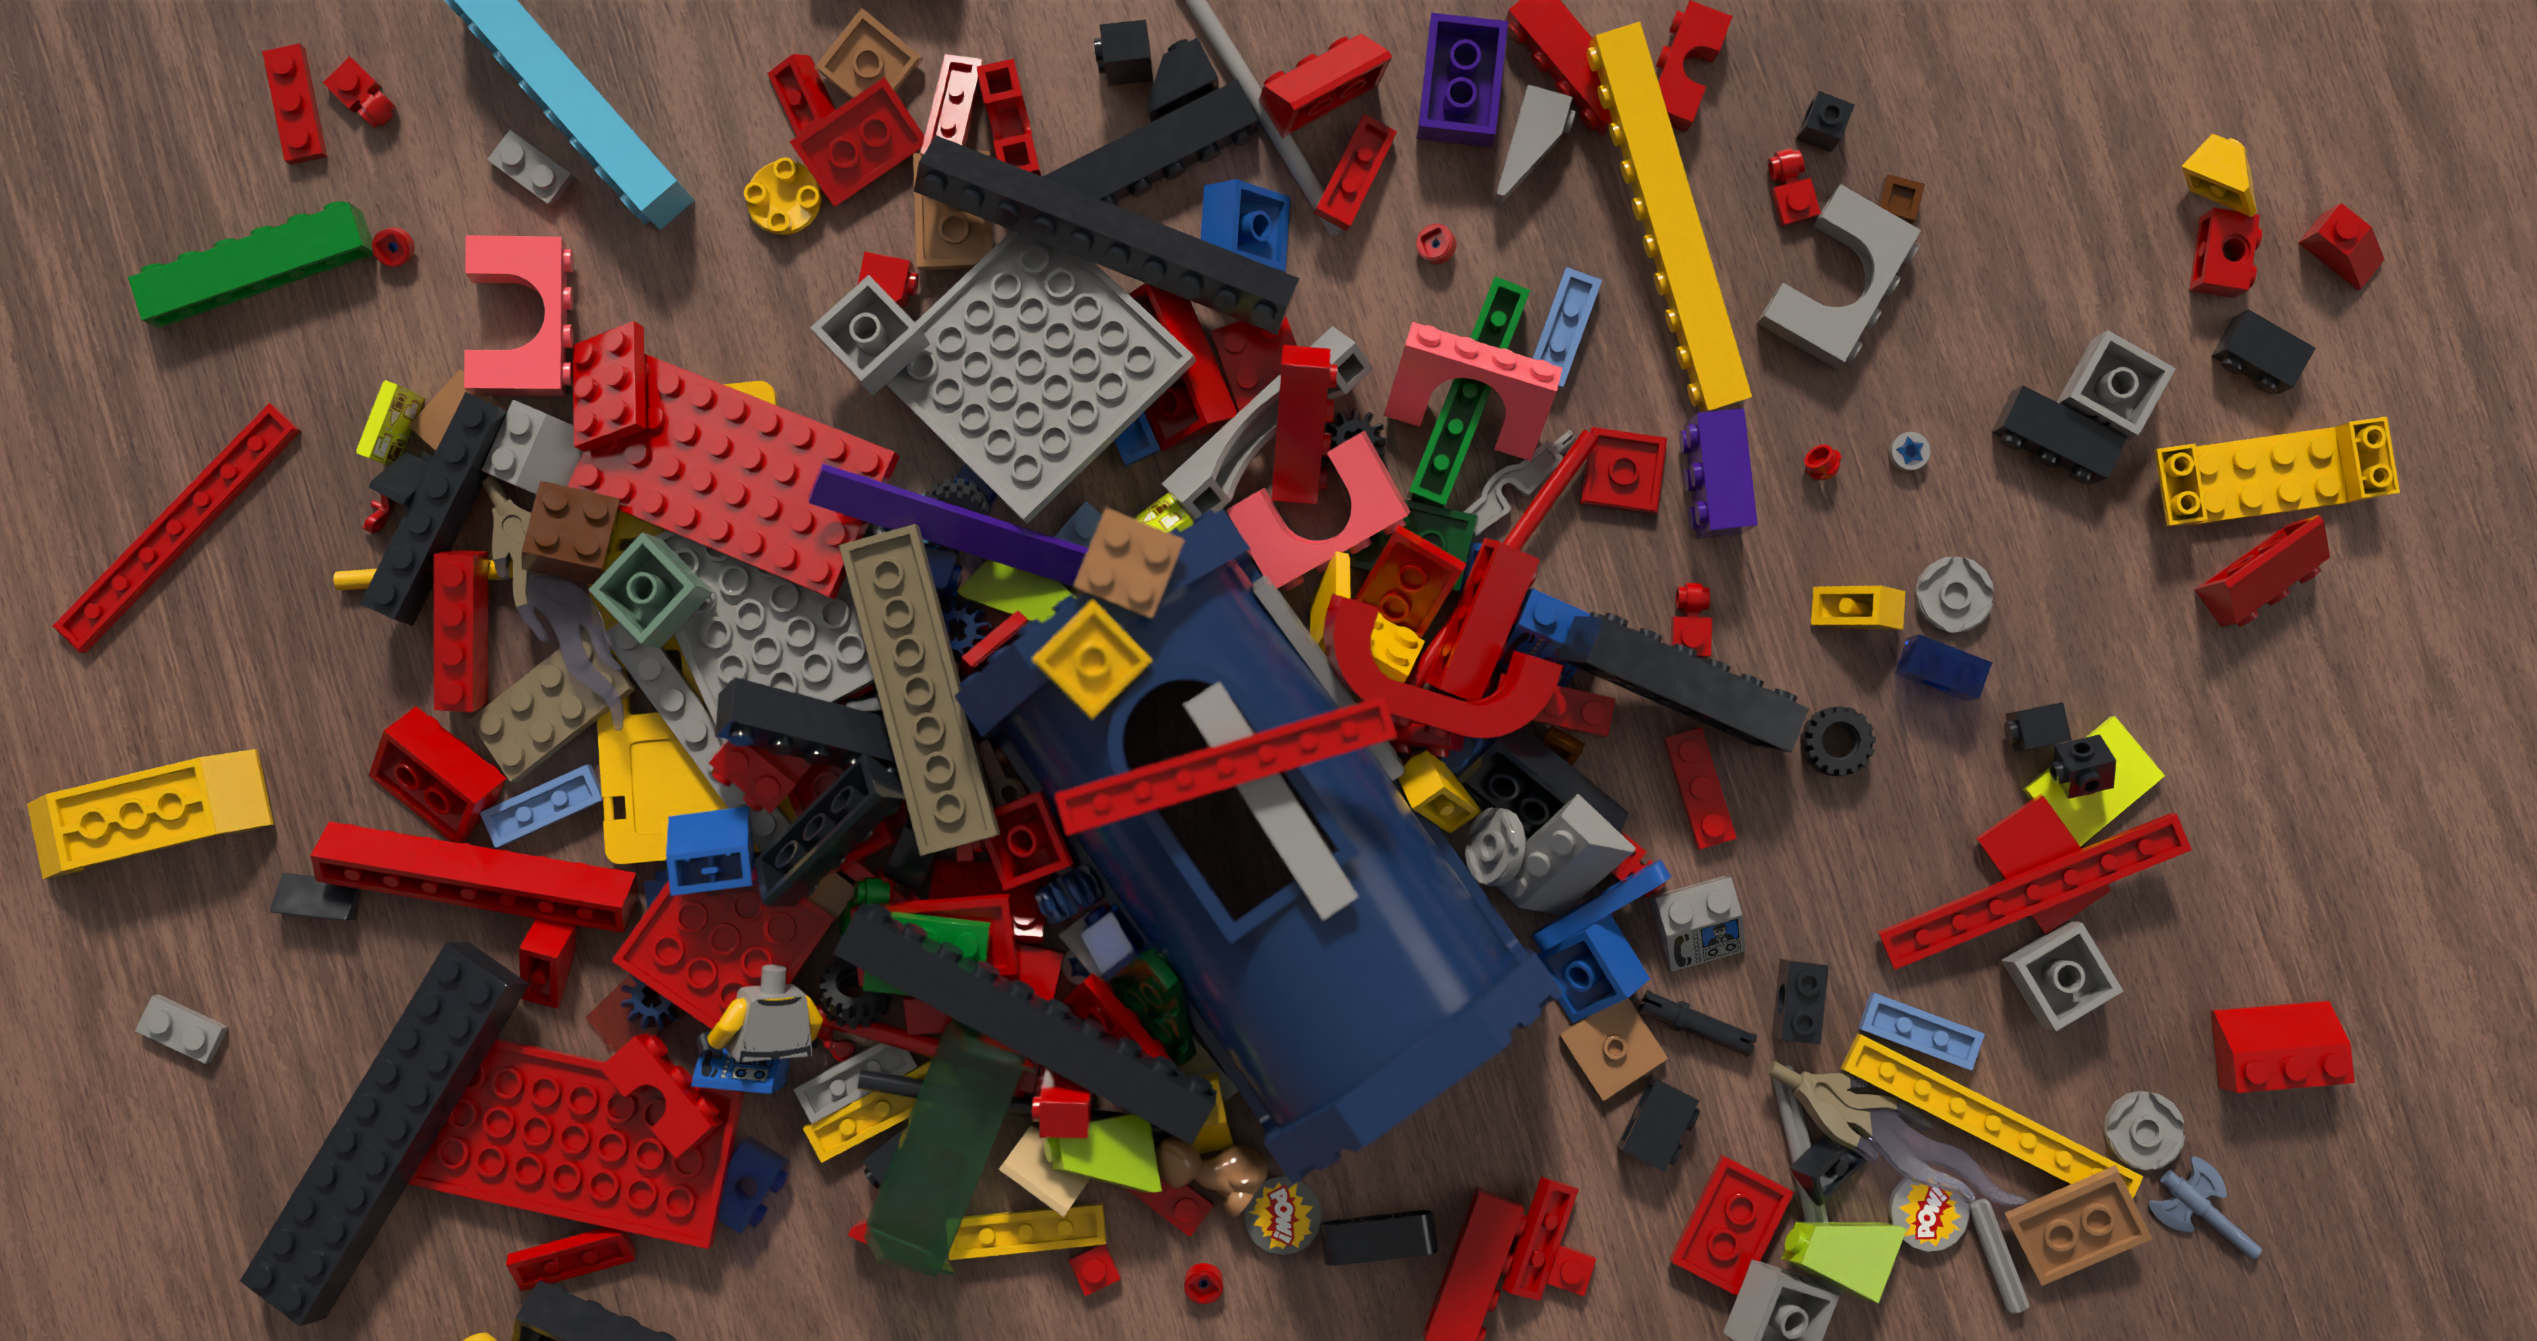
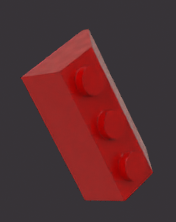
[1259,34,1392,138]
[2194,515,2330,627]
[368,706,506,843]
[2211,1001,2355,1093]

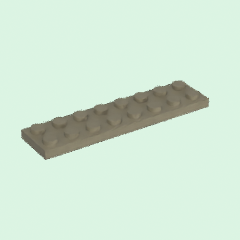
[839,524,1000,856]

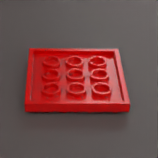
[611,880,836,1030]

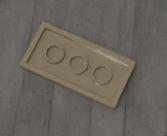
[469,626,636,782]

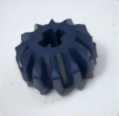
[940,599,992,661]
[1034,865,1104,924]
[620,974,680,1030]

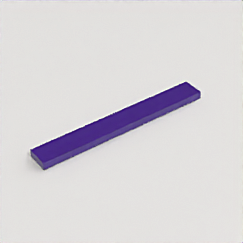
[809,463,1089,586]

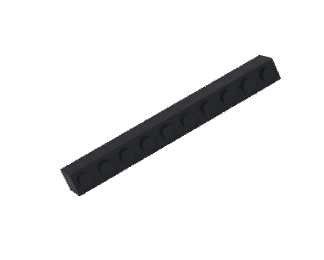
[914,135,1300,335]
[833,902,1217,1145]

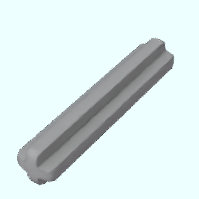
[1968,1198,2029,1314]

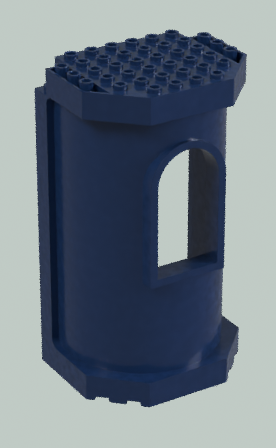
[954,509,1563,1185]

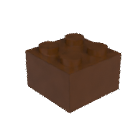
[521,481,620,585]

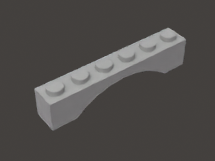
[1162,326,1374,520]

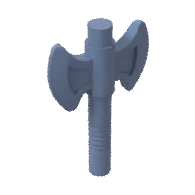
[2148,1156,2262,1260]

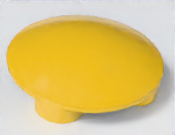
[744,157,822,235]

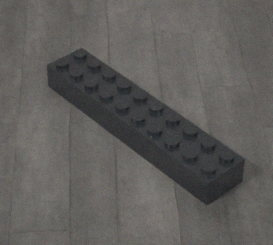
[240,942,530,1326]

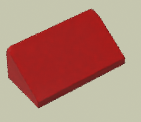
[767,54,836,137]

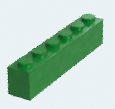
[128,201,374,328]
[1407,276,1531,508]

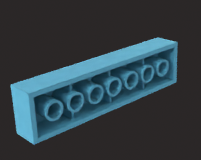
[444,0,695,230]

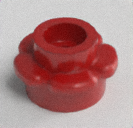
[1804,444,1842,480]

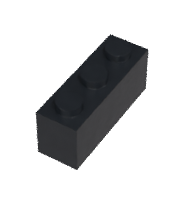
[1991,385,2128,485]

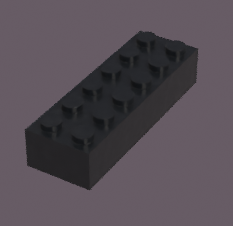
[1557,612,1809,753]

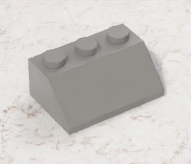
[1497,794,1636,915]

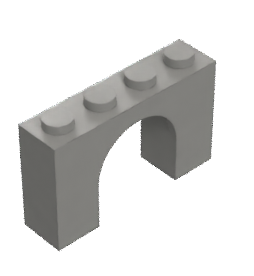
[1757,184,1921,369]

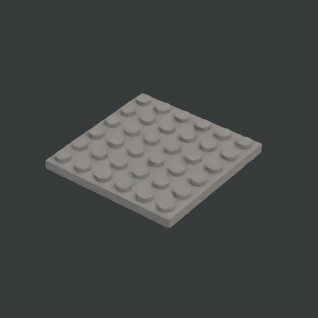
[886,231,1196,524]
[655,523,885,743]

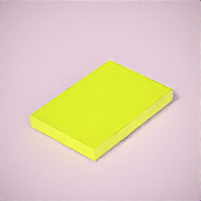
[2023,716,2165,847]

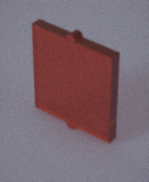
[586,976,680,1051]

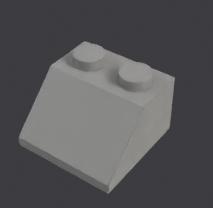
[481,400,583,494]

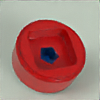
[1416,223,1457,265]
[372,227,415,267]
[1184,1263,1223,1304]

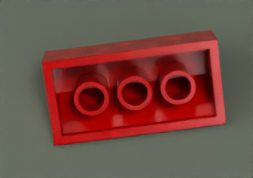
[1129,283,1238,453]

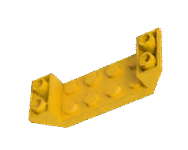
[2154,417,2400,526]
[27,749,274,879]

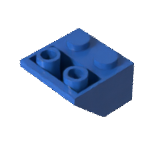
[666,806,759,896]

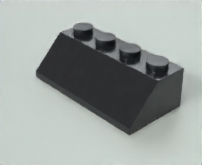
[1456,727,1629,842]
[754,752,905,907]
[512,1280,677,1341]

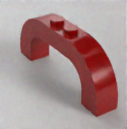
[1324,593,1563,738]

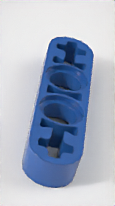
[1531,859,1672,952]

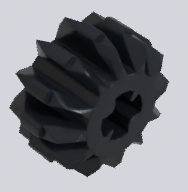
[1325,408,1388,461]

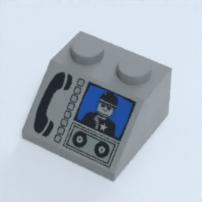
[1649,876,1746,972]

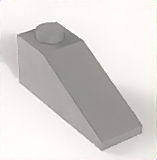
[1494,85,1576,205]

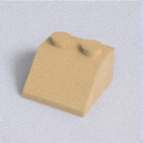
[999,1121,1090,1217]

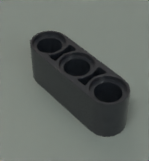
[1320,1210,1438,1265]

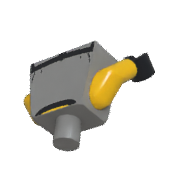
[696,965,823,1062]

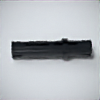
[1639,990,1757,1057]

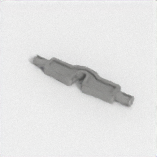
[1464,429,1577,539]

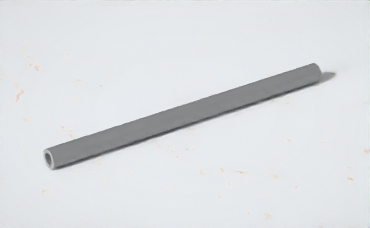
[1184,0,1344,237]

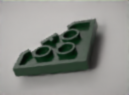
[1098,947,1197,1067]

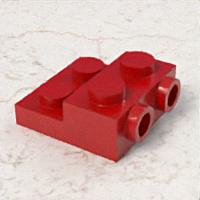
[708,740,813,814]

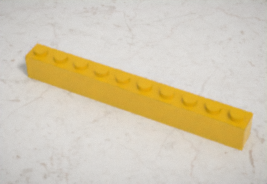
[1586,21,1752,412]

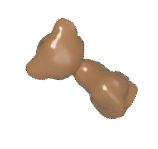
[1154,1137,1268,1218]

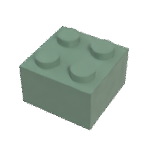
[589,532,713,649]

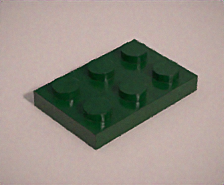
[1349,499,1479,593]

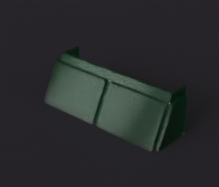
[864,1018,1037,1277]

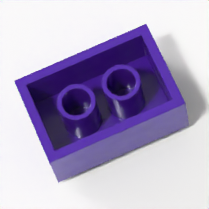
[1416,13,1508,147]
[1679,408,1758,539]

